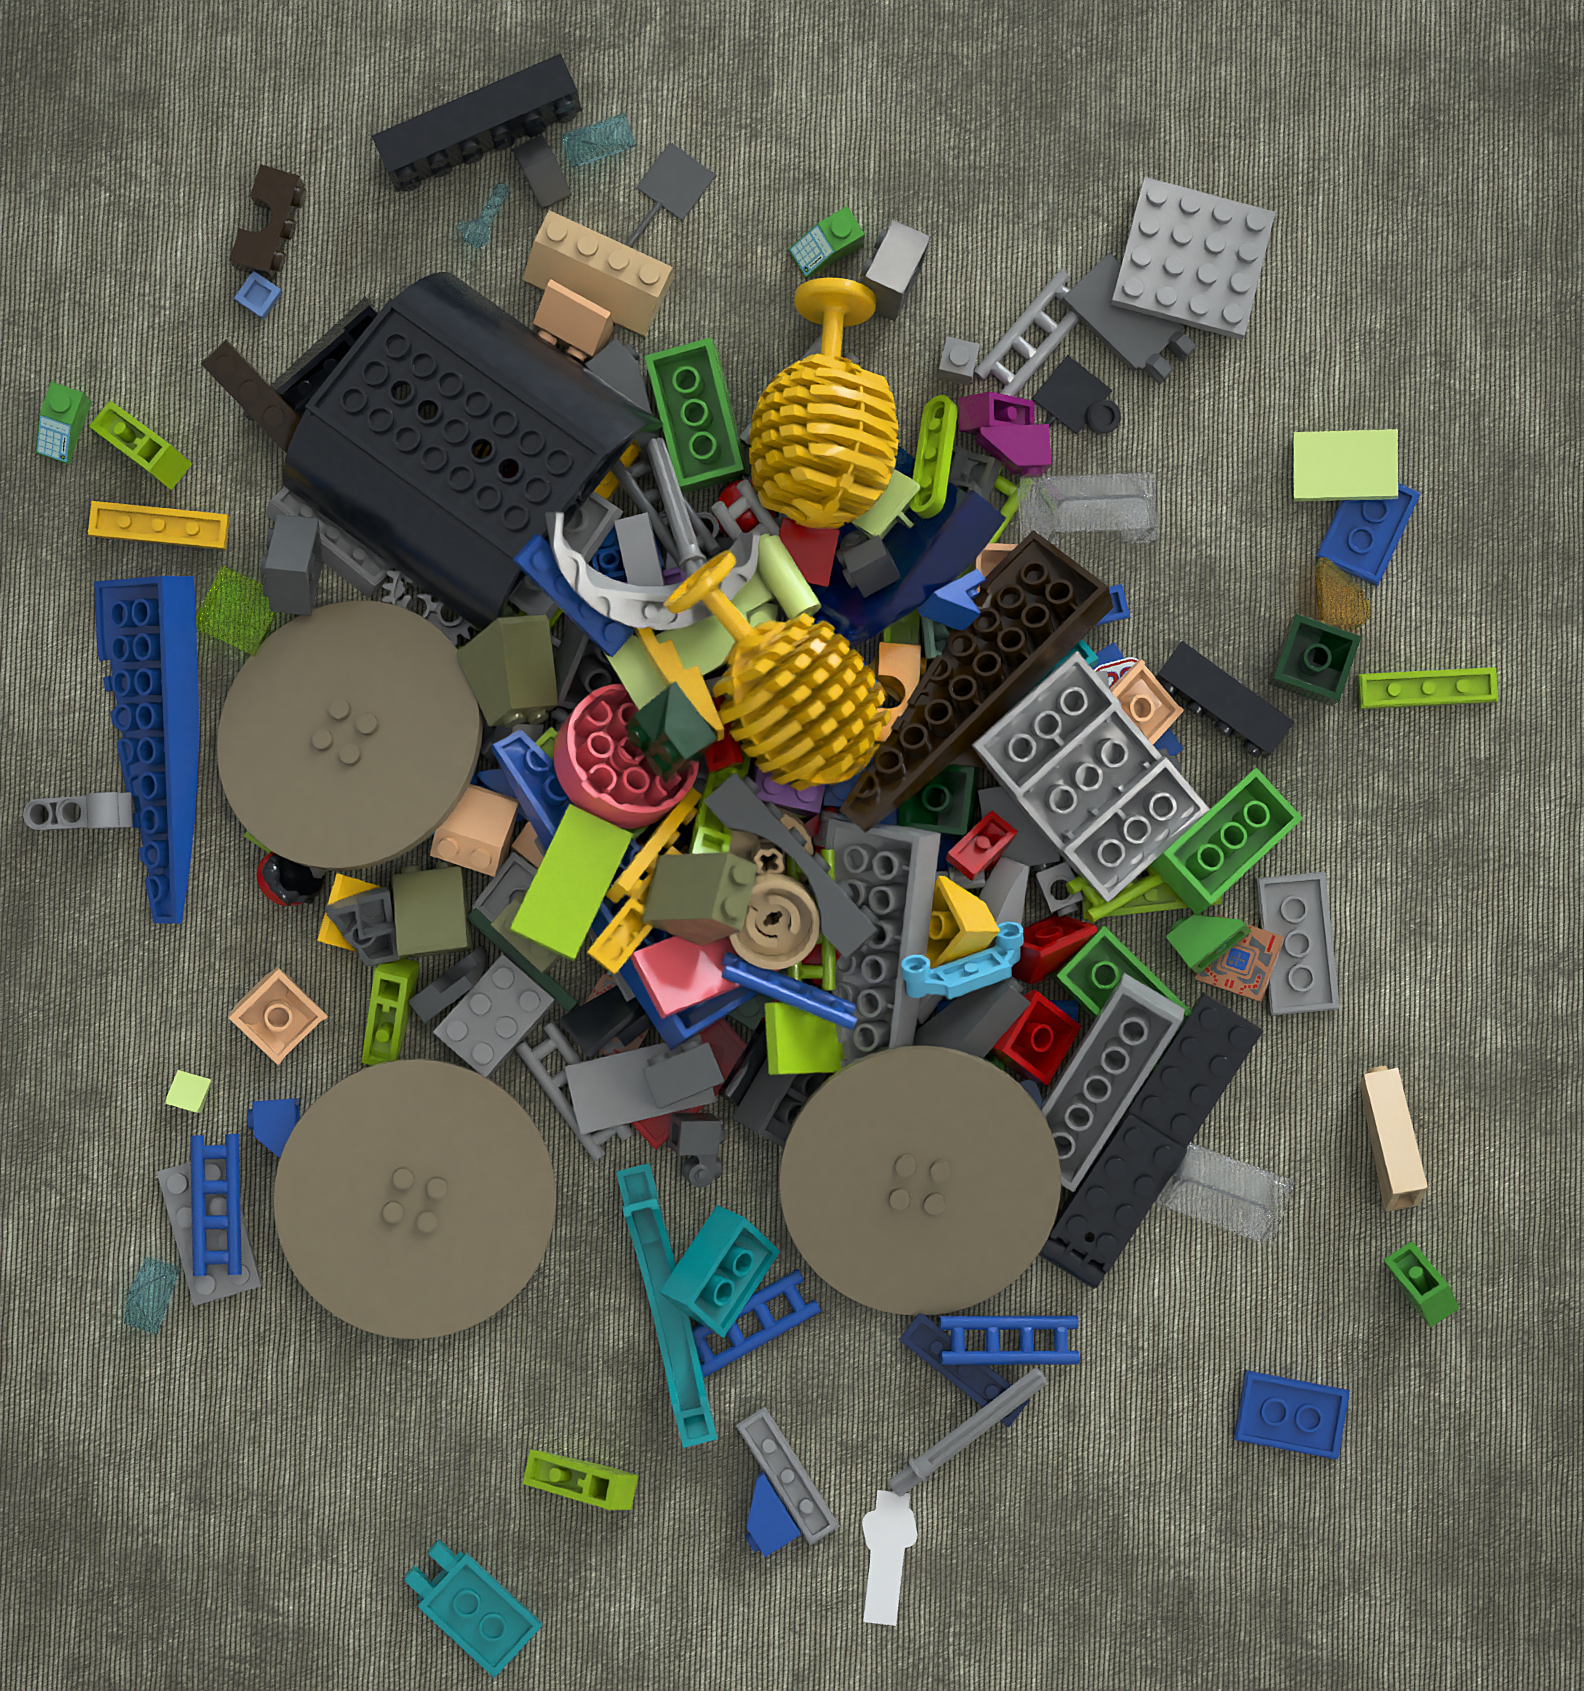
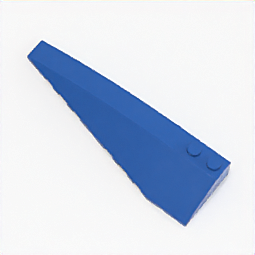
[94,576,199,924]
[491,729,760,1050]

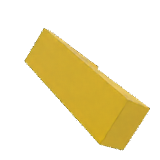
[586,846,682,975]

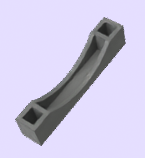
[704,773,880,960]

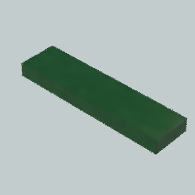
[467,908,579,1012]

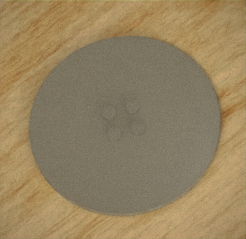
[217,600,483,871]
[779,1046,1061,1316]
[273,1058,556,1339]

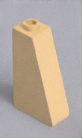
[1360,1066,1428,1212]

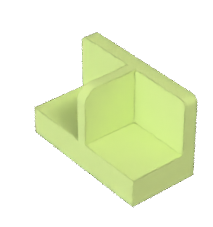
[851,469,920,540]

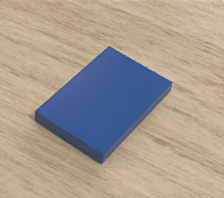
[1315,483,1421,587]
[1233,1370,1350,1460]

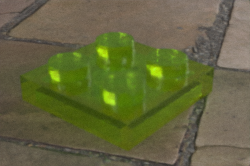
[196,565,277,656]

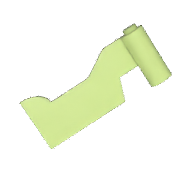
[604,533,821,711]

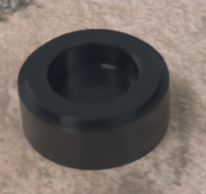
[1085,399,1121,434]

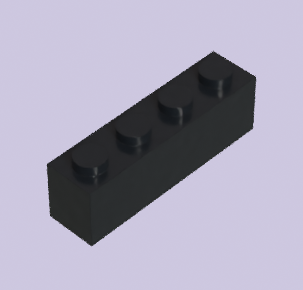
[1155,641,1294,759]

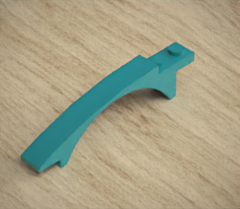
[616,1163,718,1448]

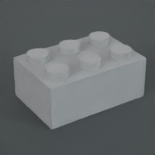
[433,954,556,1078]

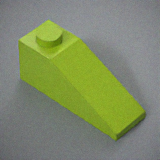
[89,400,192,490]
[361,958,420,1065]
[522,1449,639,1510]

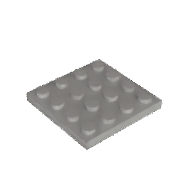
[1111,177,1275,340]

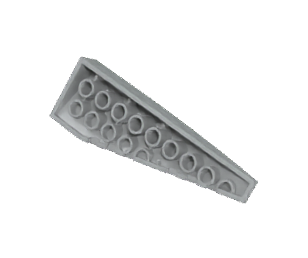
[825,818,940,1068]

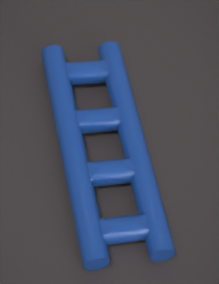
[721,952,857,1030]
[190,1134,242,1276]
[692,1269,821,1378]
[939,1315,1080,1365]

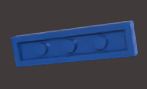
[512,534,635,657]

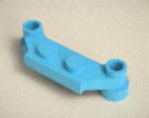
[901,922,1023,999]

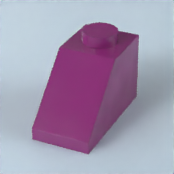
[958,391,1035,435]
[976,424,1052,479]

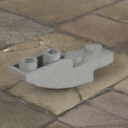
[978,857,1029,950]

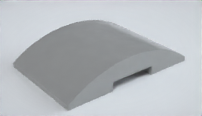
[972,651,1210,903]

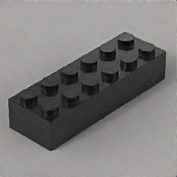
[372,53,582,192]

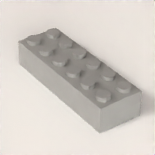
[1039,973,1185,1192]

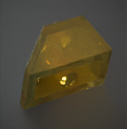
[1314,557,1371,629]

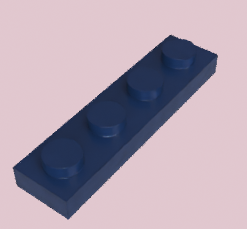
[899,1312,1030,1428]

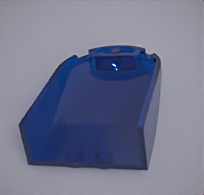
[808,445,1006,648]

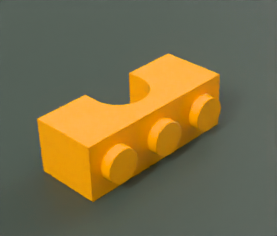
[873,642,926,746]

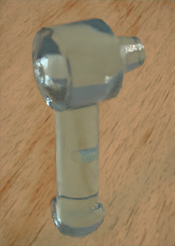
[457,183,510,249]

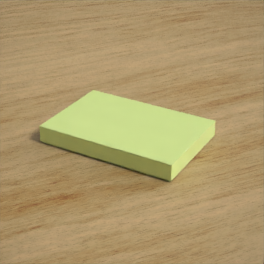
[1294,429,1398,501]

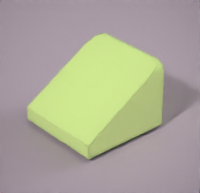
[165,1070,212,1113]

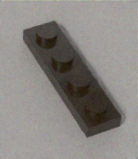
[201,339,301,454]

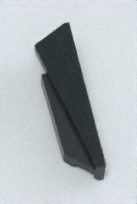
[244,297,378,421]
[560,985,653,1058]

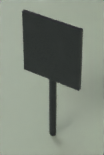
[1032,355,1113,435]

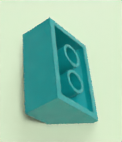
[659,1205,781,1338]

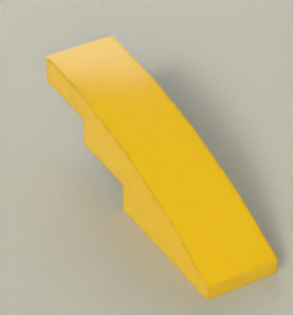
[633,627,724,741]

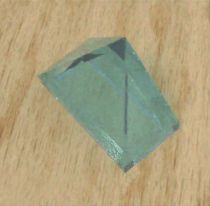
[561,113,636,168]
[124,1257,181,1334]

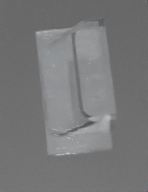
[1017,472,1159,546]
[1154,1143,1295,1247]

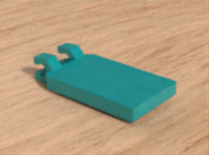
[404,1539,543,1678]

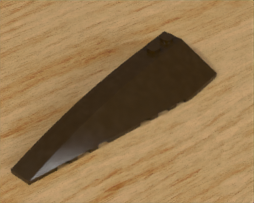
[840,530,1114,833]

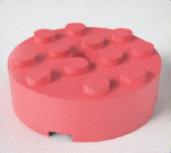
[553,684,699,829]

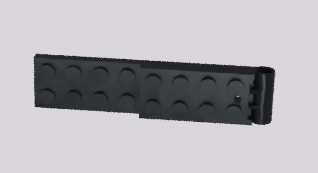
[1038,992,1263,1289]

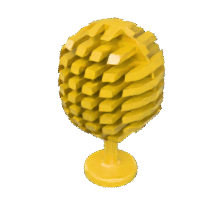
[749,278,899,529]
[664,550,892,791]

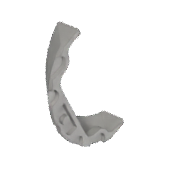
[545,512,760,630]

